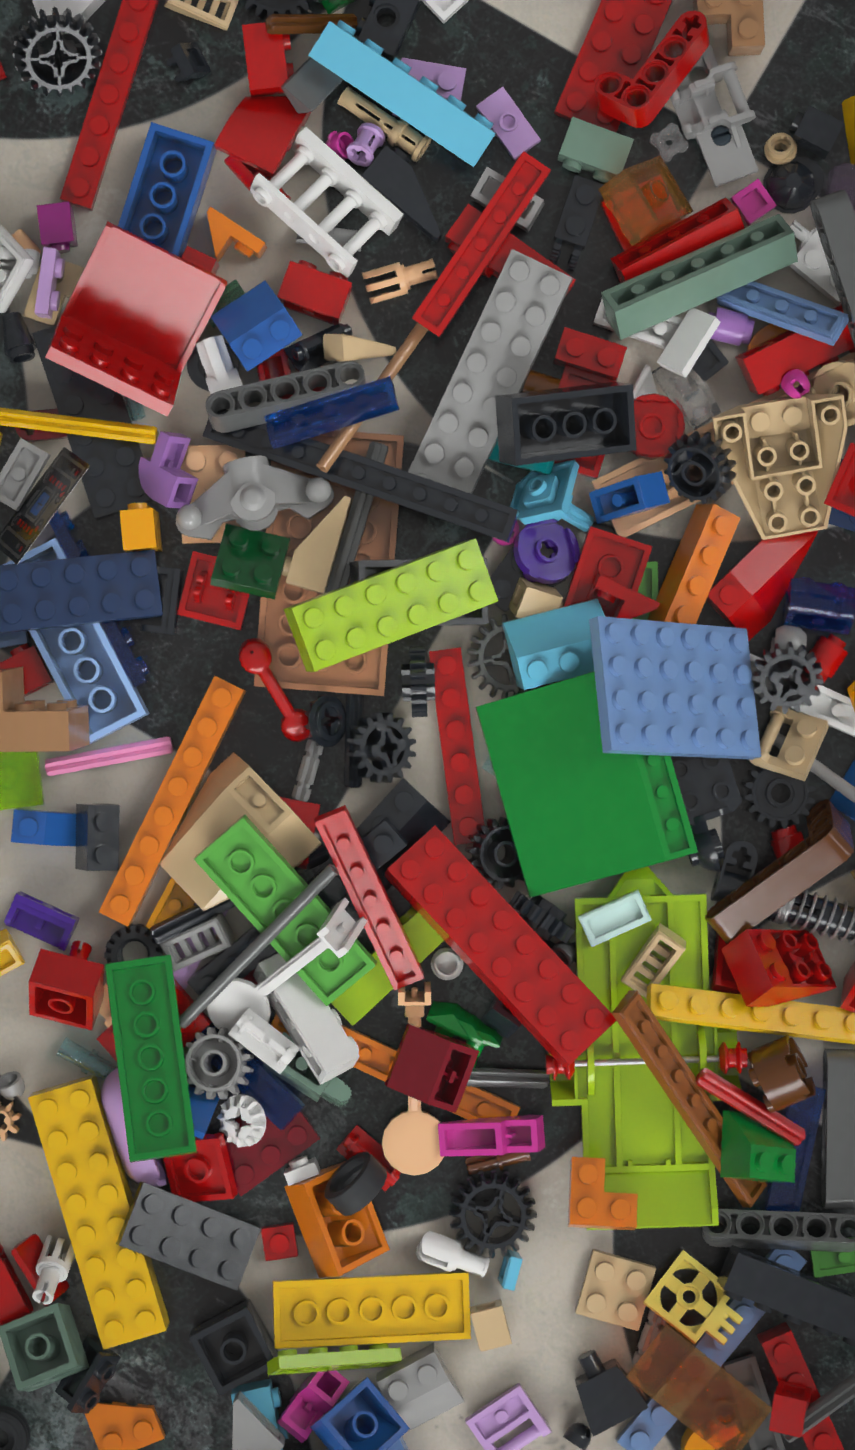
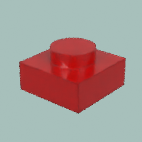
[261,1222,299,1261]

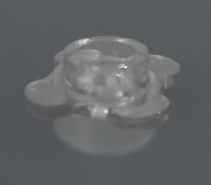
[650,123,688,162]

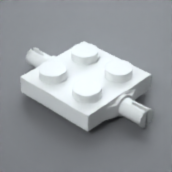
[789,219,841,306]

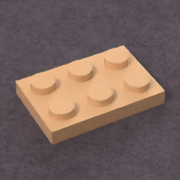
[180,445,246,544]

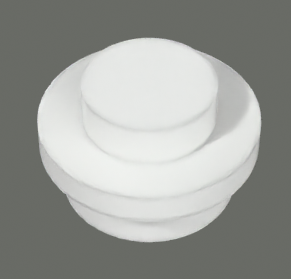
[431,947,464,980]

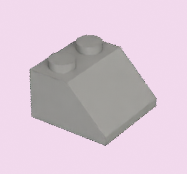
[376,1343,464,1432]

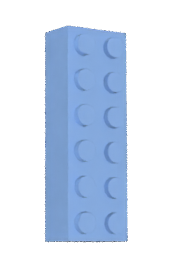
[3,538,150,744]

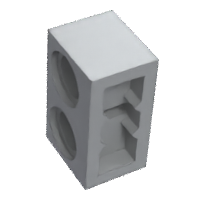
[470,167,545,233]

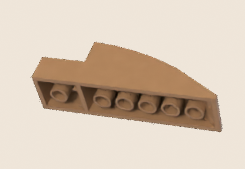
[0,667,90,752]

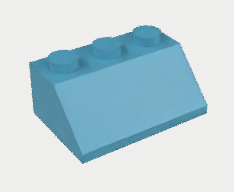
[502,598,605,690]

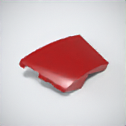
[214,96,311,177]

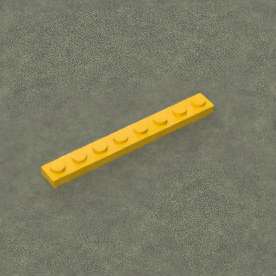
[646,983,855,1044]

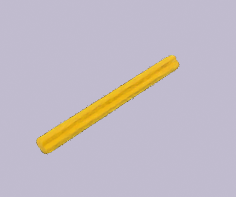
[0,407,158,444]

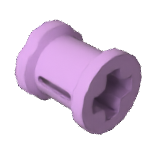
[346,123,385,167]

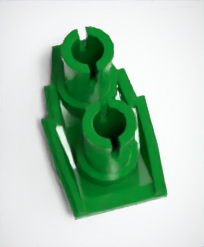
[426,1001,503,1068]

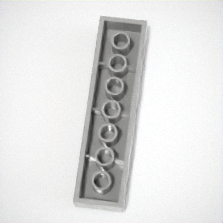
[408,249,574,494]

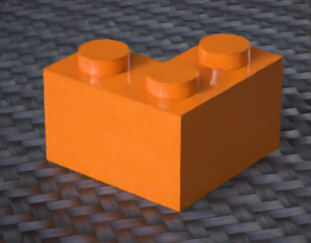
[568,1157,638,1230]

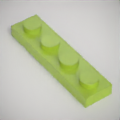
[267,1343,402,1375]

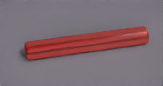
[696,1068,806,1146]

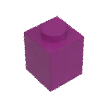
[36,202,78,254]

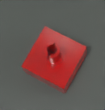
[29,940,104,1031]

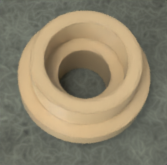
[764,133,797,165]

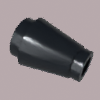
[2,312,37,363]

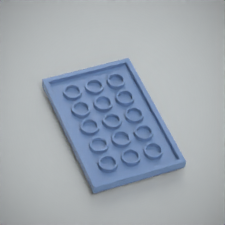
[589,616,761,760]

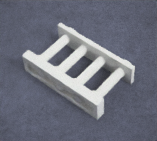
[250,127,404,278]

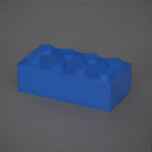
[118,122,217,258]

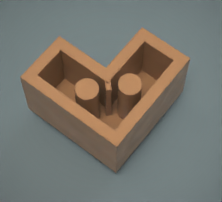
[693,0,765,56]

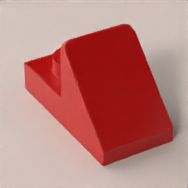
[592,574,660,619]

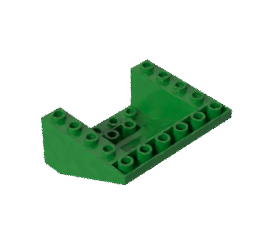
[475,672,698,898]

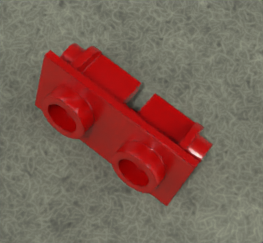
[336,1125,401,1192]

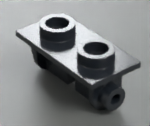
[283,323,352,372]

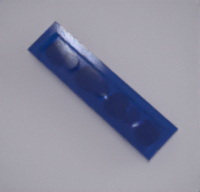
[264,376,400,449]
[191,1017,305,1130]
[765,1086,826,1212]

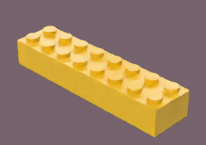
[28,1074,170,1350]

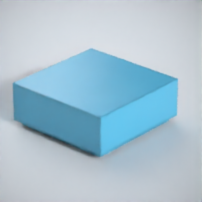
[498,1249,523,1291]

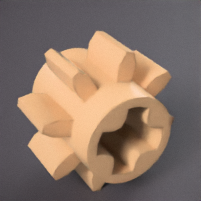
[0,1101,22,1141]

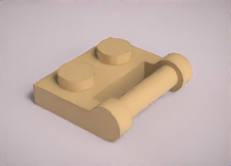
[749,706,829,781]

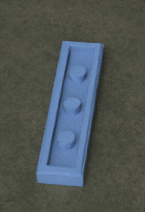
[717,281,849,346]

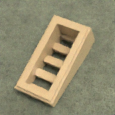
[164,0,239,31]
[323,334,396,361]
[621,923,686,999]

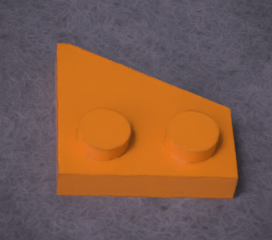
[85,1402,166,1450]

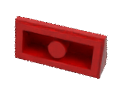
[11,1233,69,1306]

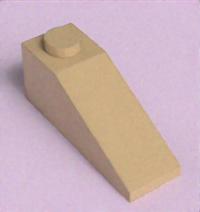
[282,496,352,594]

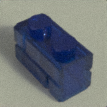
[784,577,855,635]

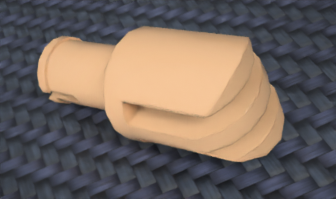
[362,258,438,305]

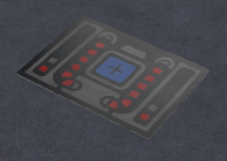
[0,447,90,564]

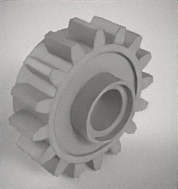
[184,1027,254,1100]

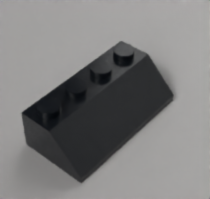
[314,778,451,912]

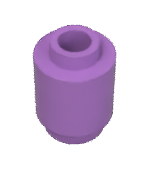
[709,307,755,346]

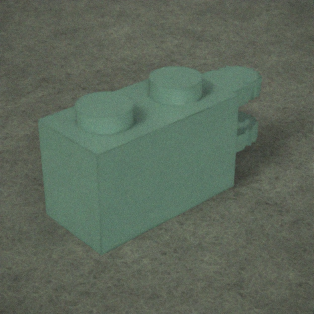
[263,1032,352,1107]

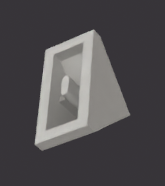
[232,1391,286,1450]

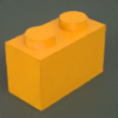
[120,503,162,552]

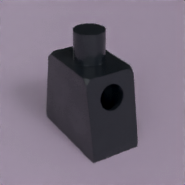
[575,1350,649,1437]

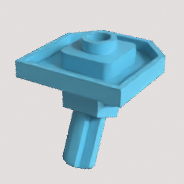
[510,459,594,532]

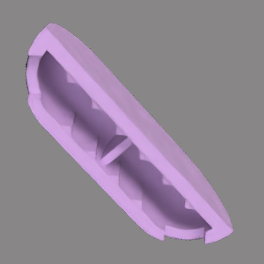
[101,1068,169,1187]

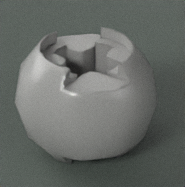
[770,625,807,661]

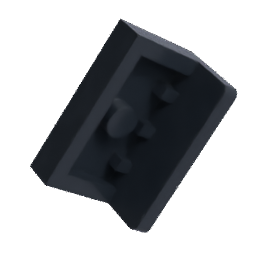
[55,1335,121,1414]

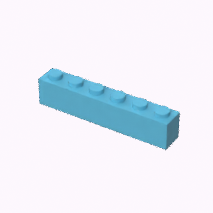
[308,20,496,167]

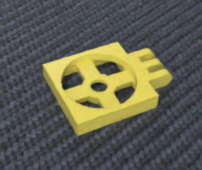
[643,1250,743,1346]

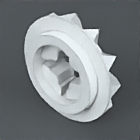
[216,1094,266,1148]

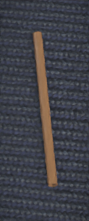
[316,322,428,473]

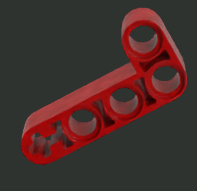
[594,10,710,128]

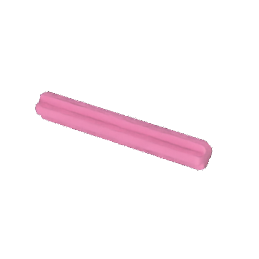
[45,737,173,776]

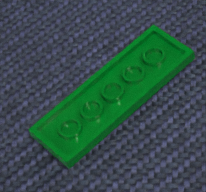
[105,954,197,1163]

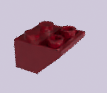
[385,1023,479,1113]

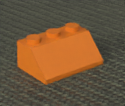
[284,1161,390,1278]

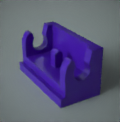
[4,891,80,951]

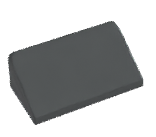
[281,57,344,113]

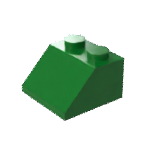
[720,1111,796,1183]

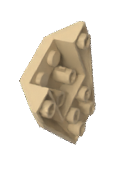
[712,394,848,540]
[160,752,322,911]

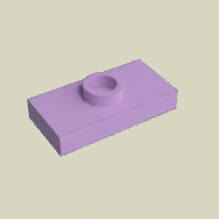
[476,87,541,160]

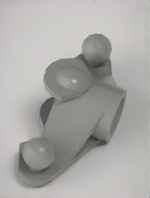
[176,456,334,540]

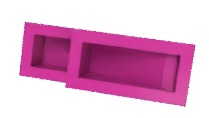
[438,1115,545,1157]

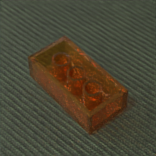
[625,1322,772,1450]

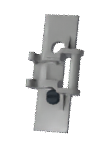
[670,44,759,188]

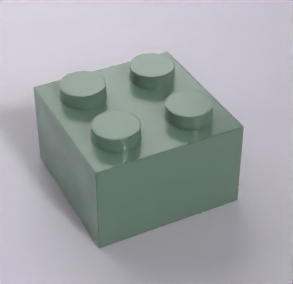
[0,1303,90,1392]

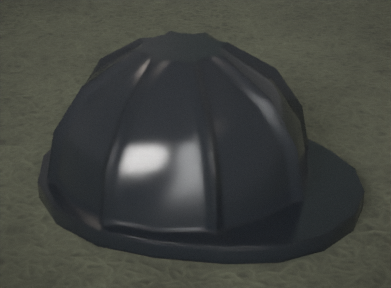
[763,157,824,214]

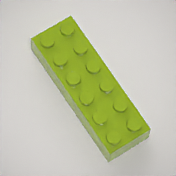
[283,538,498,672]

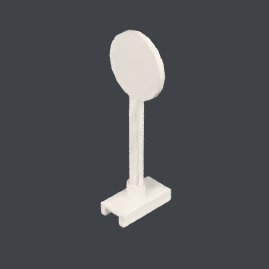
[207,897,367,1036]

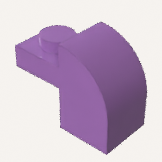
[139,431,198,508]

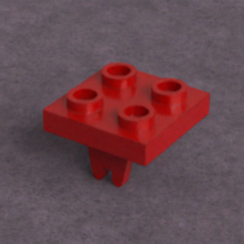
[177,551,250,631]

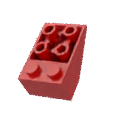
[721,929,837,1007]

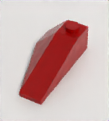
[706,530,819,642]

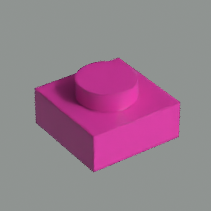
[730,179,777,226]

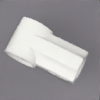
[196,335,242,394]

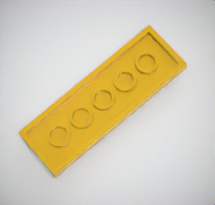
[272,1271,471,1349]

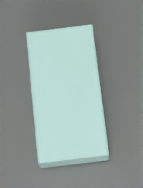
[578,889,652,947]

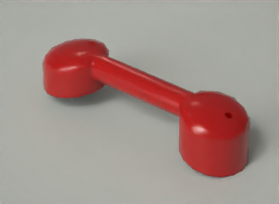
[239,638,310,742]

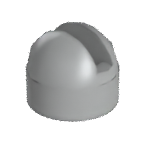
[0,1071,25,1101]

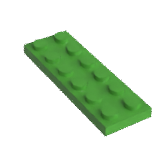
[194,814,377,1006]

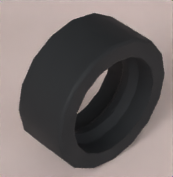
[324,1152,387,1216]

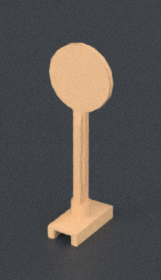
[382,982,444,1176]

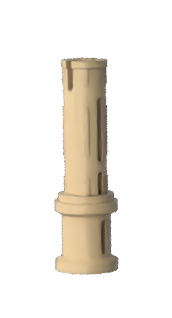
[337,86,432,162]

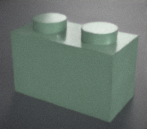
[558,117,634,184]

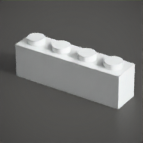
[253,953,360,1085]

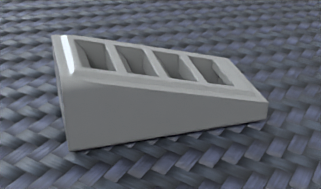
[160,913,235,971]

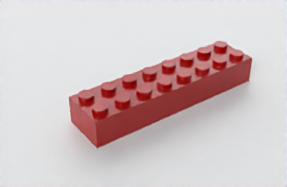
[384,825,616,1069]

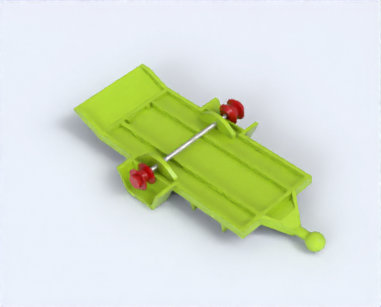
[545,866,748,1230]

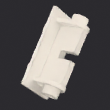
[228,1008,300,1074]

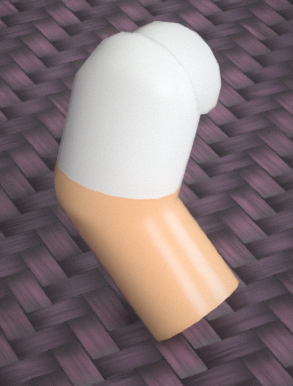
[12,229,41,279]

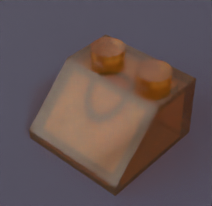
[598,155,693,245]

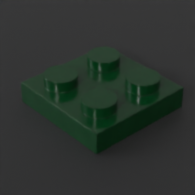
[210,524,290,600]

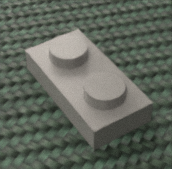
[0,438,51,511]

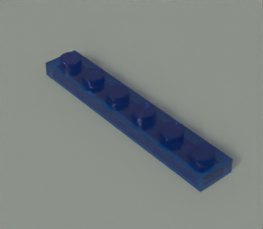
[49,509,150,688]

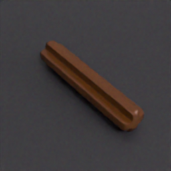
[265,13,358,34]

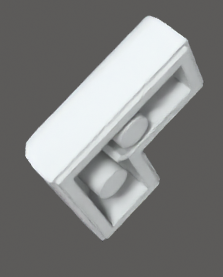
[0,224,35,313]

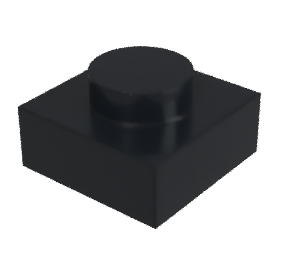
[691,339,729,384]

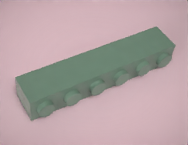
[601,214,798,340]

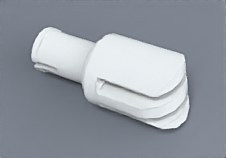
[416,1231,490,1278]
[32,1235,75,1305]

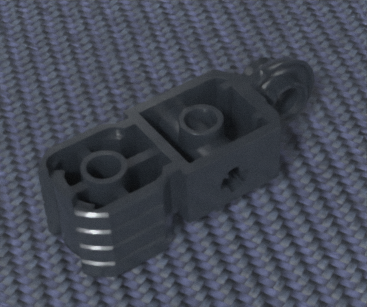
[671,756,742,872]

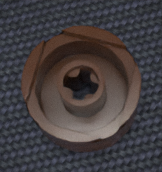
[747,1035,816,1113]

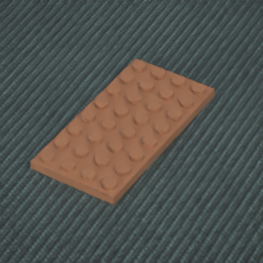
[254,426,404,696]

